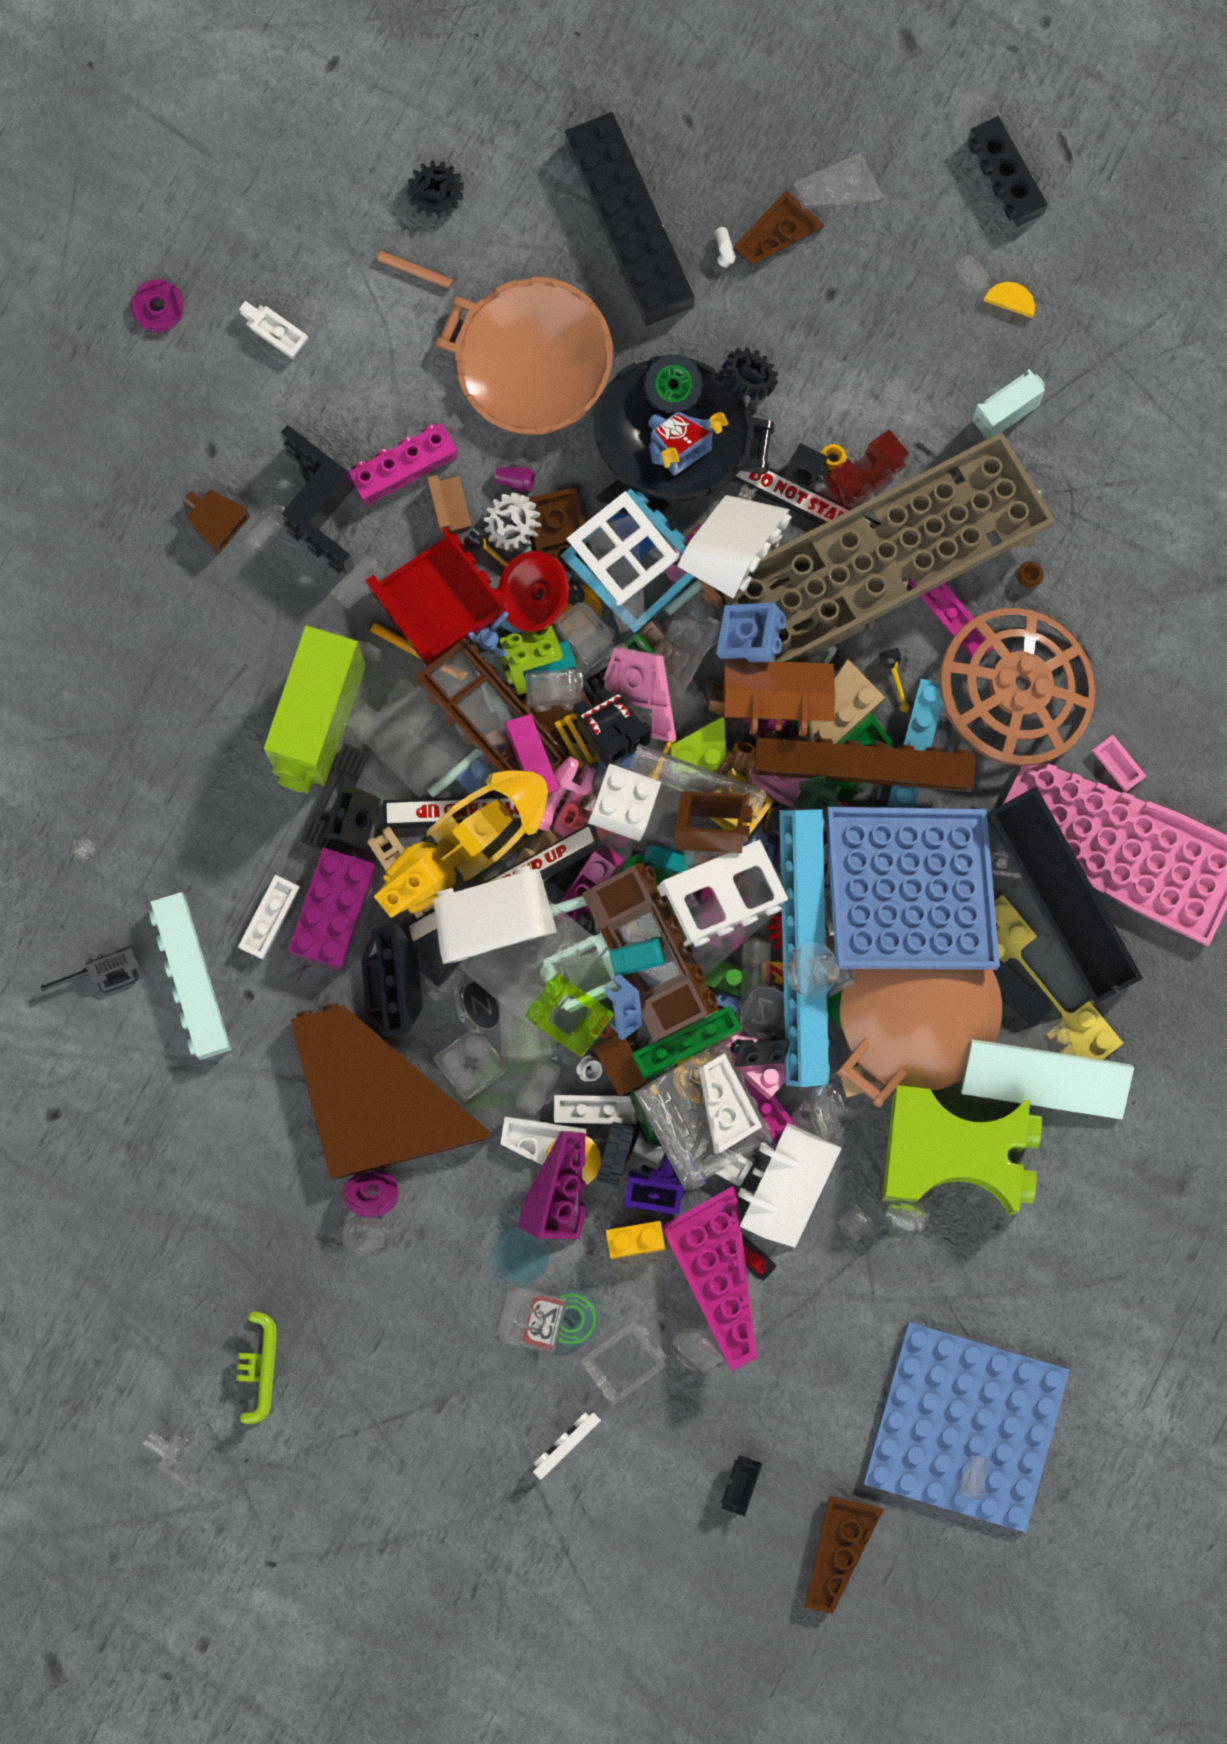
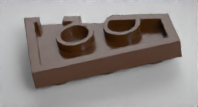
[733,190,825,266]

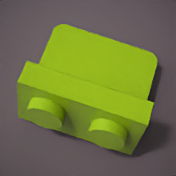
[499,625,563,695]

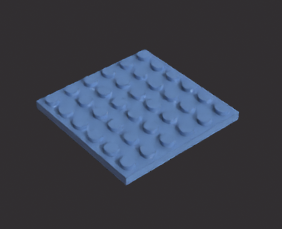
[825,807,1000,970]
[863,1322,1070,1533]

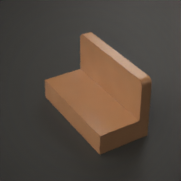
[427,475,471,535]

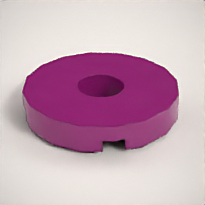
[131,279,184,332]
[344,1171,399,1217]

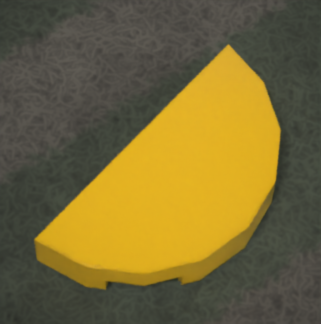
[983,282,1035,319]

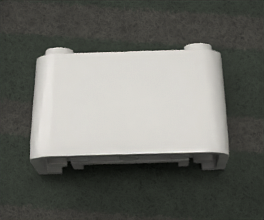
[433,865,557,964]

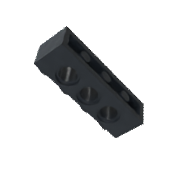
[967,115,1048,227]

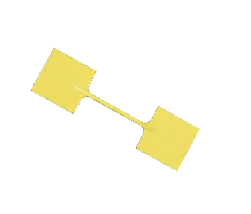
[994,895,1123,1060]

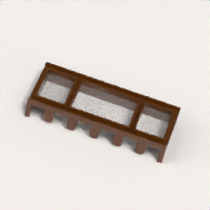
[412,638,569,773]

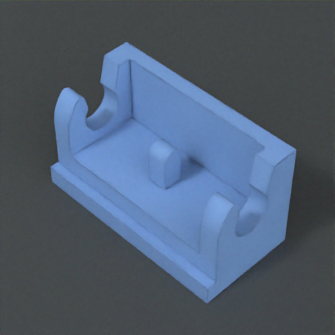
[605,974,643,1040]

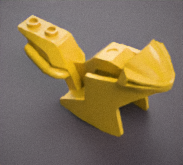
[374,770,548,918]

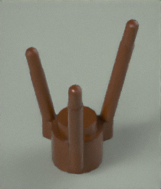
[702,741,756,804]

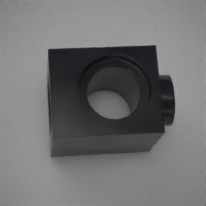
[784,443,829,491]

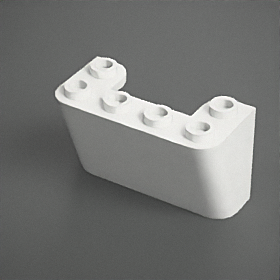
[677,495,792,599]

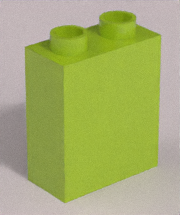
[264,625,366,793]

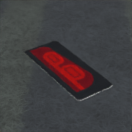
[742,1234,777,1281]

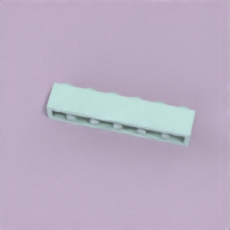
[148,892,231,1060]

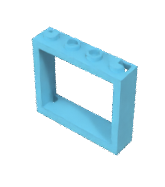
[561,489,695,634]

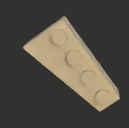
[798,659,885,744]

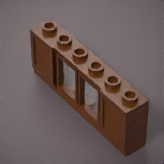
[582,862,719,1042]

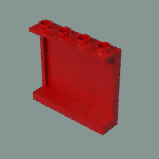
[365,527,506,667]

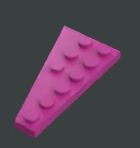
[661,1186,758,1371]

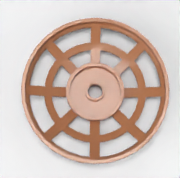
[939,608,1095,766]

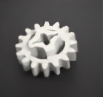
[484,493,541,552]

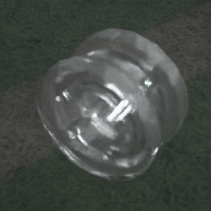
[737,484,757,501]

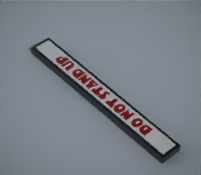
[732,468,880,528]
[383,792,598,828]
[405,824,602,950]

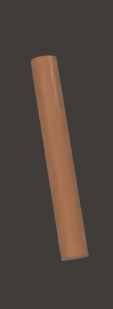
[377,251,453,289]

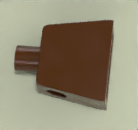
[183,490,250,555]

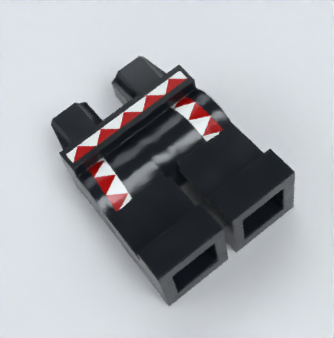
[573,687,652,768]

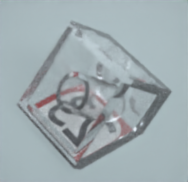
[494,1284,568,1354]

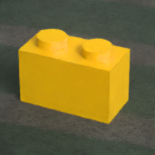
[606,1221,665,1260]

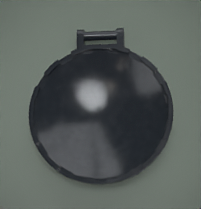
[593,356,775,501]

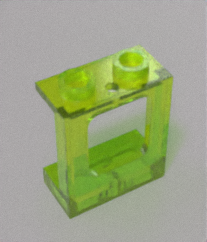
[525,972,615,1058]

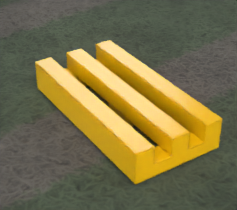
[554,714,601,771]

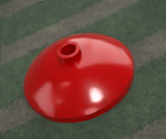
[498,551,569,632]

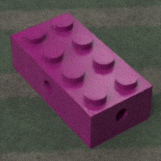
[288,848,377,971]

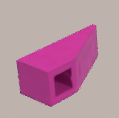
[554,844,625,927]

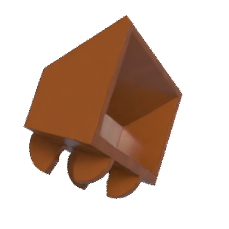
[722,659,835,736]

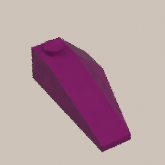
[518,1131,586,1239]

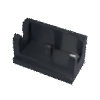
[623,1124,668,1177]

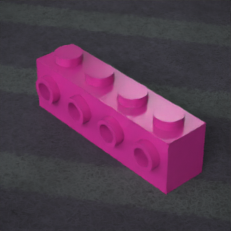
[349,423,458,506]

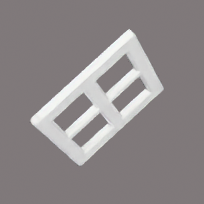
[566,491,680,606]

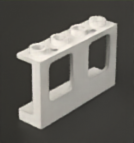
[657,840,788,947]

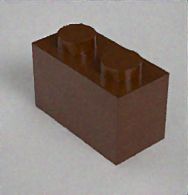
[592,1033,648,1097]

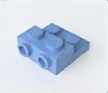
[716,603,786,663]

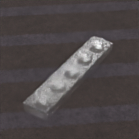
[628,744,767,819]

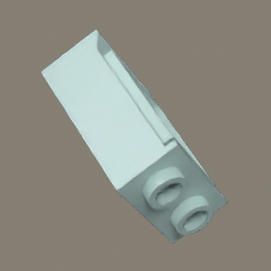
[972,369,1045,440]

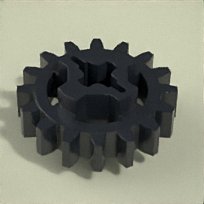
[407,160,464,219]
[722,347,778,401]

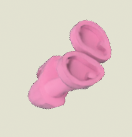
[539,757,597,838]

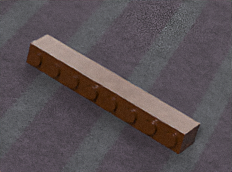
[753,734,976,792]

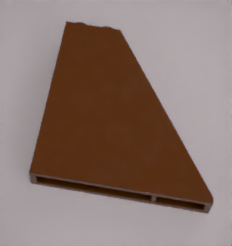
[291,1003,492,1181]

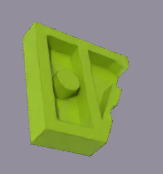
[671,718,727,774]

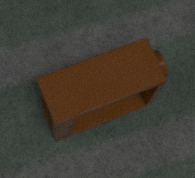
[675,791,753,853]

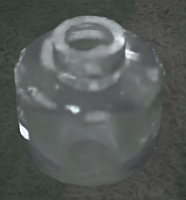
[886,1200,929,1237]

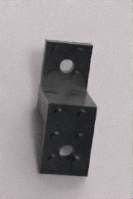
[281,424,355,576]

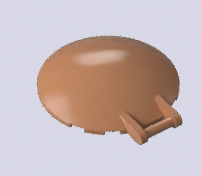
[434,277,613,435]
[836,969,1002,1108]

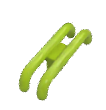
[236,1311,277,1424]

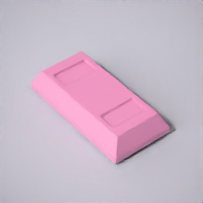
[1092,734,1146,793]

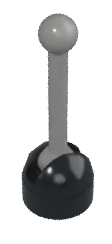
[567,583,616,637]

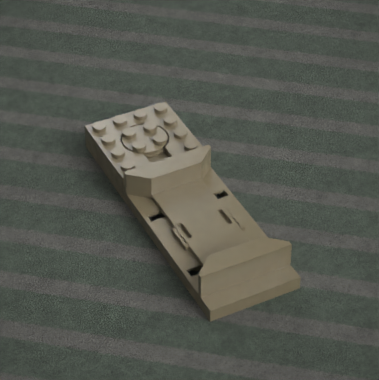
[720,432,1055,663]

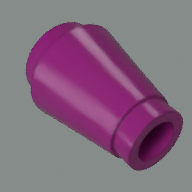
[495,467,535,493]

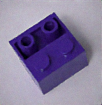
[624,1158,686,1216]

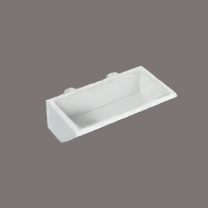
[738,1123,841,1247]

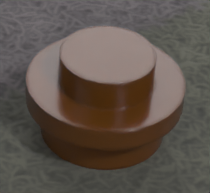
[1017,561,1044,588]

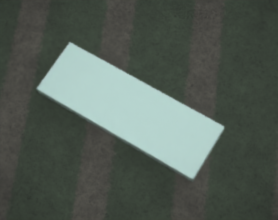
[960,1039,1134,1119]

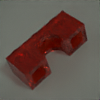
[824,429,909,507]

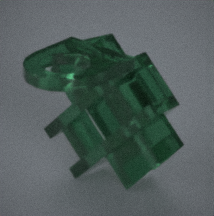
[793,775,843,822]

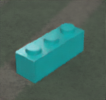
[643,845,699,875]

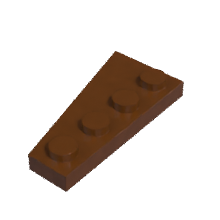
[805,1496,884,1614]

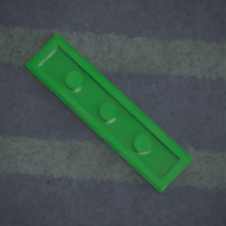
[631,1006,743,1080]

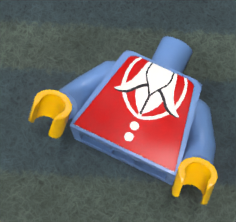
[648,412,729,476]

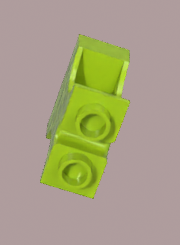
[882,1085,1042,1215]

